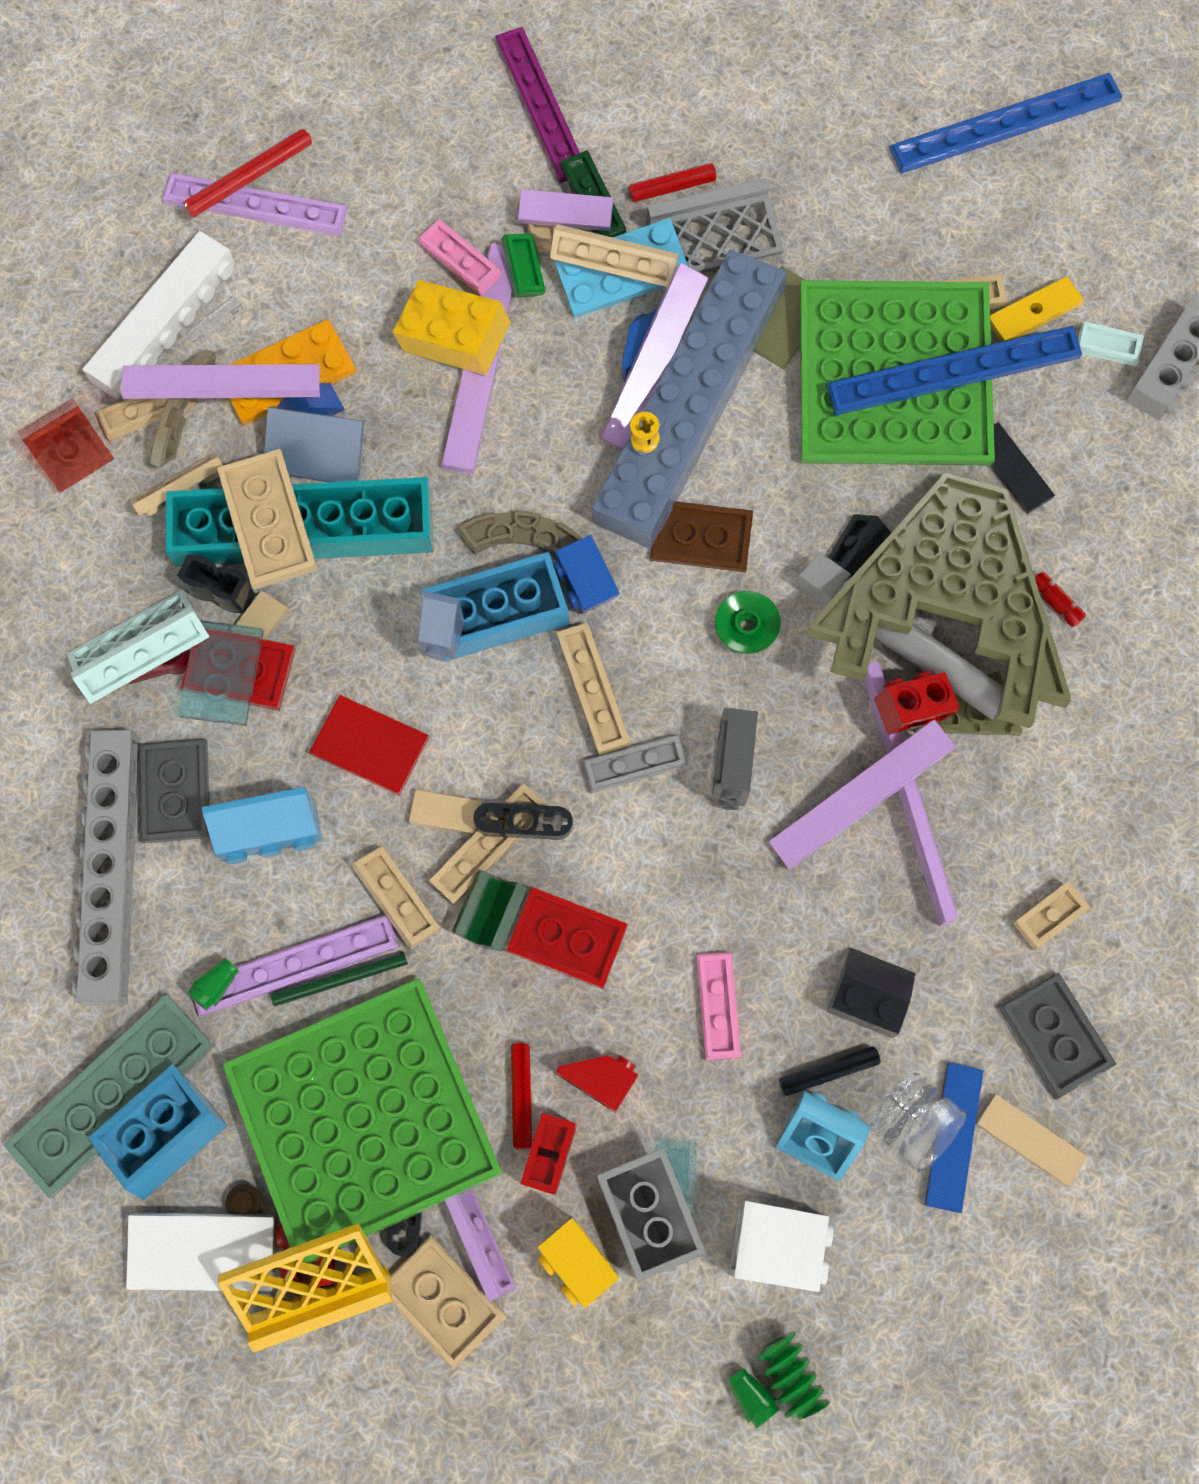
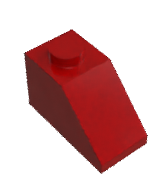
[556,1055,639,1113]

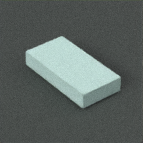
[1078,321,1144,366]

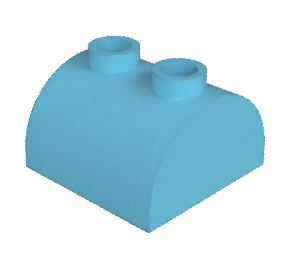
[775,1091,870,1181]

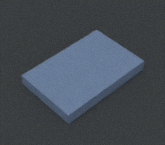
[264,407,365,482]

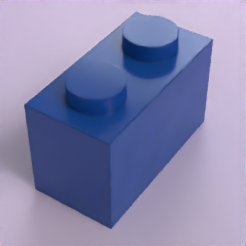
[552,535,620,614]

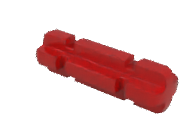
[1035,572,1086,627]

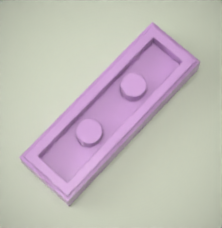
[518,189,613,231]
[445,1189,516,1302]

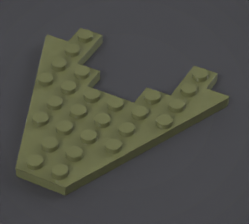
[806,472,1071,728]

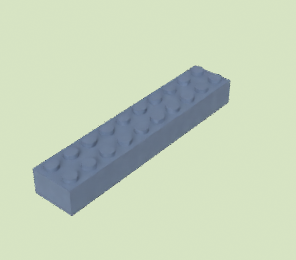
[592,249,787,549]

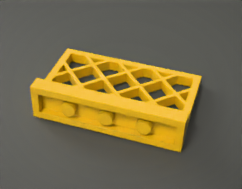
[217,1223,392,1353]

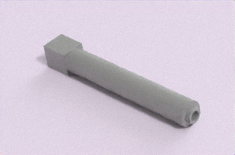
[798,552,1002,720]

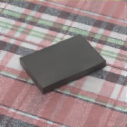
[139,738,210,844]
[998,972,1117,1100]

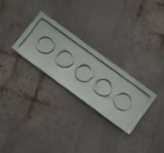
[3,994,215,1198]

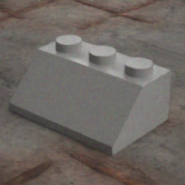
[597,1148,706,1282]

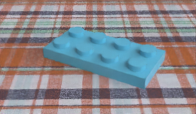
[554,218,688,318]

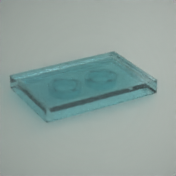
[178,620,264,726]

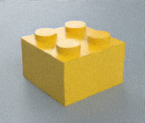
[537,1218,619,1309]

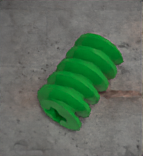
[756,1331,830,1419]

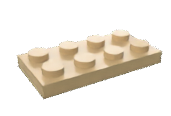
[217,449,318,590]

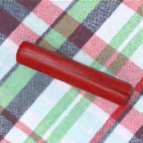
[628,163,717,202]
[511,1043,532,1150]

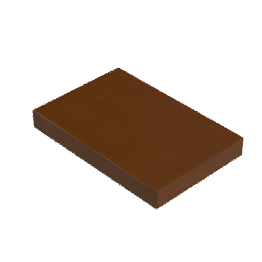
[650,501,754,573]

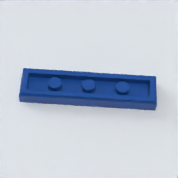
[924,1063,984,1213]

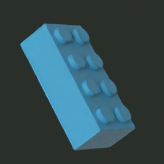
[422,552,569,662]

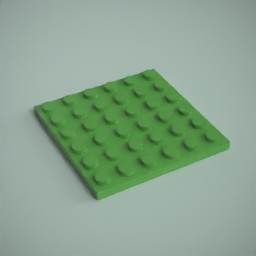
[800,280,995,466]
[222,978,503,1263]

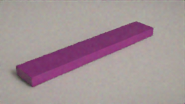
[495,26,580,183]

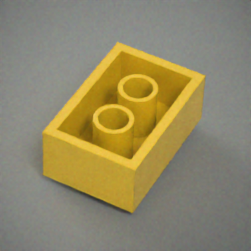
[392,279,511,375]

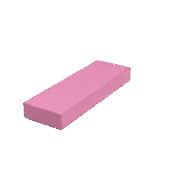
[417,219,503,296]
[696,952,741,1060]

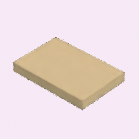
[391,1235,507,1370]

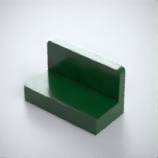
[452,870,527,952]

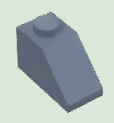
[418,591,464,660]

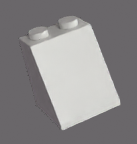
[729,1201,834,1292]

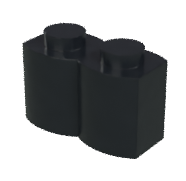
[177,555,255,614]

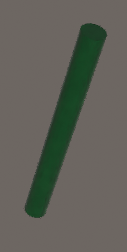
[270,951,408,1007]

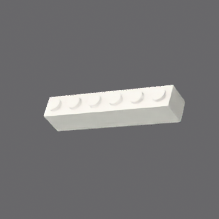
[83,231,235,402]

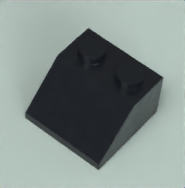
[827,948,916,1038]

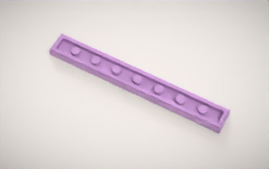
[442,243,513,474]
[864,661,958,927]

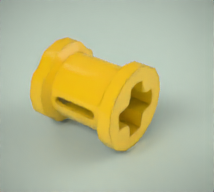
[630,412,660,453]

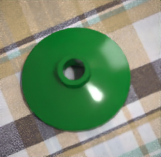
[715,591,781,654]

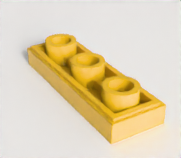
[990,276,1084,342]

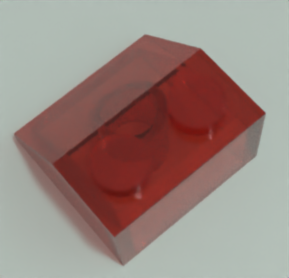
[18,398,114,493]

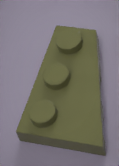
[913,671,1023,736]

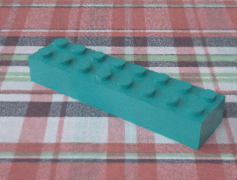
[166,477,434,567]

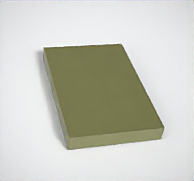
[754,266,805,370]

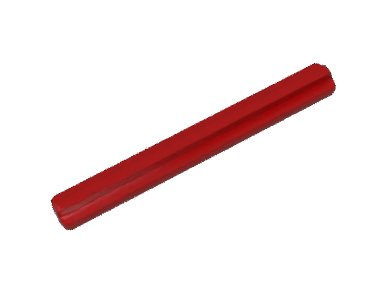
[183,129,312,217]

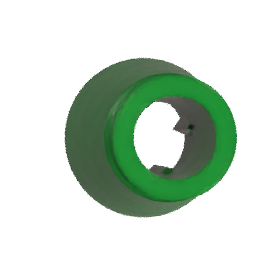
[187,958,239,1011]
[727,1368,780,1429]

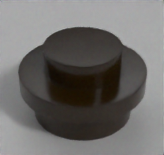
[225,1184,262,1214]

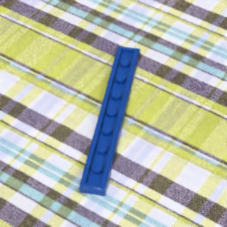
[890,73,1123,174]
[827,325,1082,416]

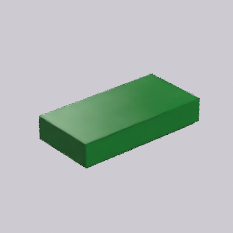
[501,233,546,297]

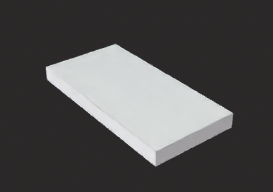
[126,1213,276,1291]

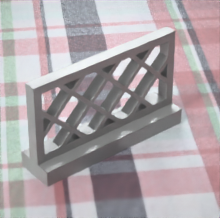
[646,178,784,273]

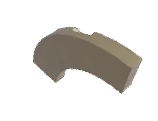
[150,349,216,467]
[456,510,583,556]

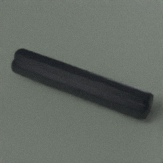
[779,1046,881,1096]

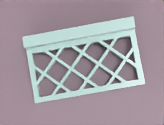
[67,589,209,704]

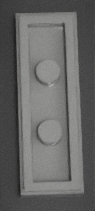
[582,734,688,794]

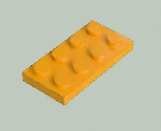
[229,319,357,426]

